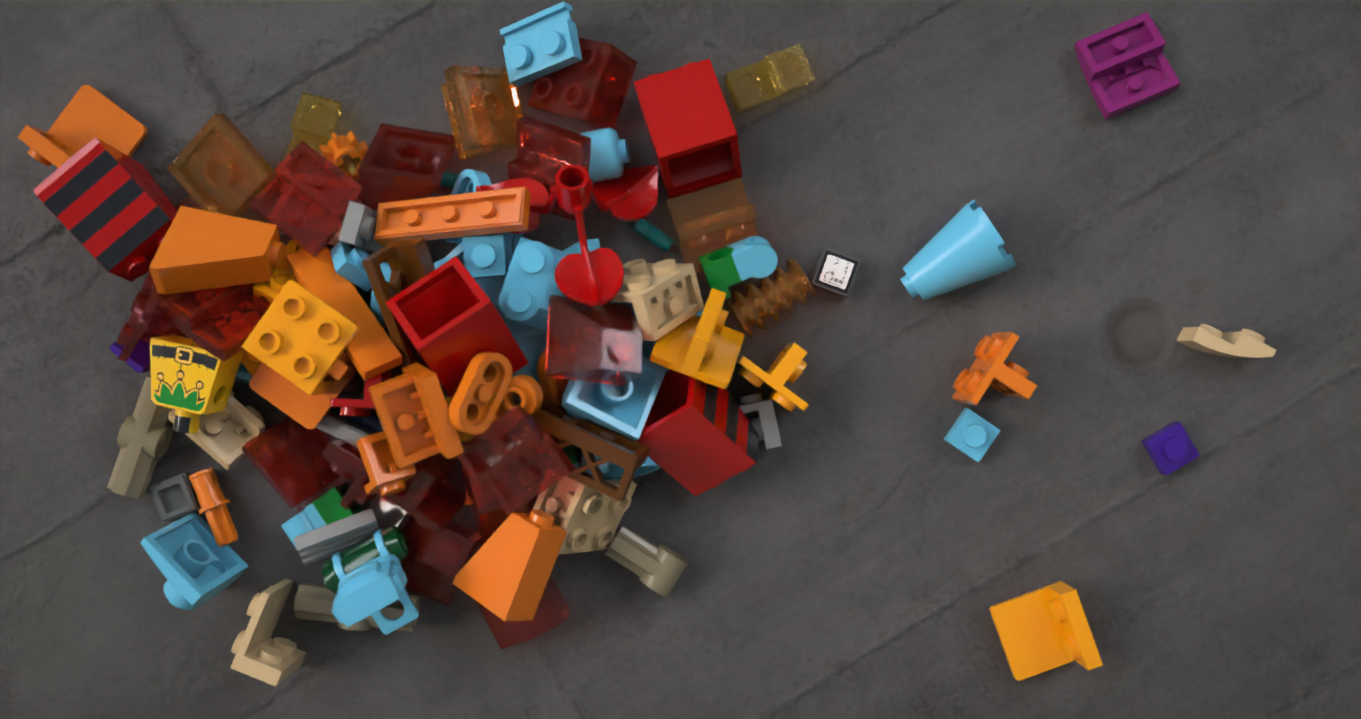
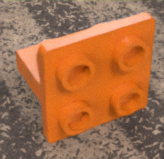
[952,332,1038,405]

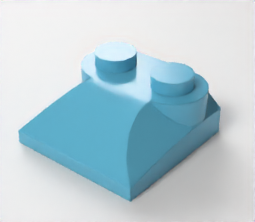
[496,237,585,340]
[561,331,667,441]
[140,511,249,610]

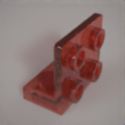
[527,38,637,130]

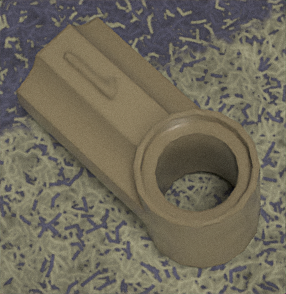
[605,524,689,597]

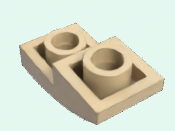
[1176,324,1277,358]

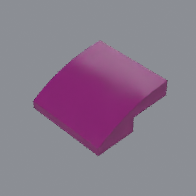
[1074,12,1181,120]

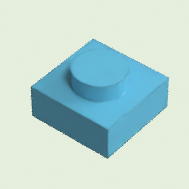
[462,234,508,279]
[330,241,372,292]
[943,408,1001,463]

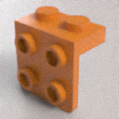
[17,85,148,168]
[249,351,358,429]

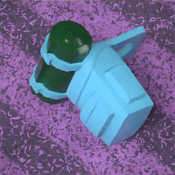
[321,525,419,635]

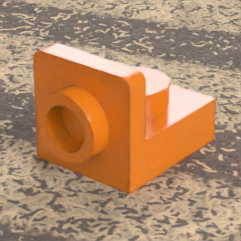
[356,431,416,497]

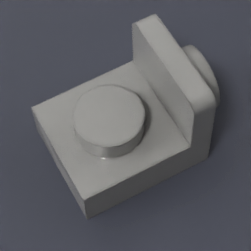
[338,201,386,252]
[738,392,782,449]

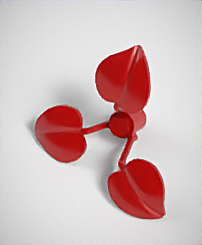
[476,164,658,306]

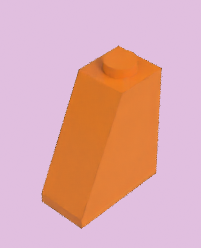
[149,206,286,295]
[453,509,567,621]

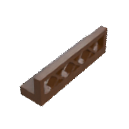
[362,238,447,394]
[489,392,651,502]

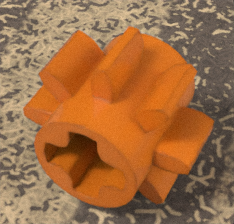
[319,131,371,183]

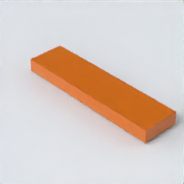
[373,187,531,245]
[286,242,402,381]

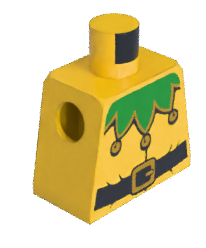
[150,335,243,433]

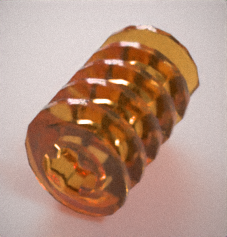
[727,258,816,338]

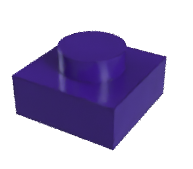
[1141,421,1200,475]

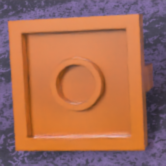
[368,362,464,469]

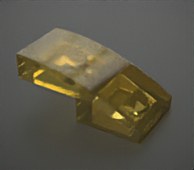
[723,43,815,113]
[280,92,342,180]

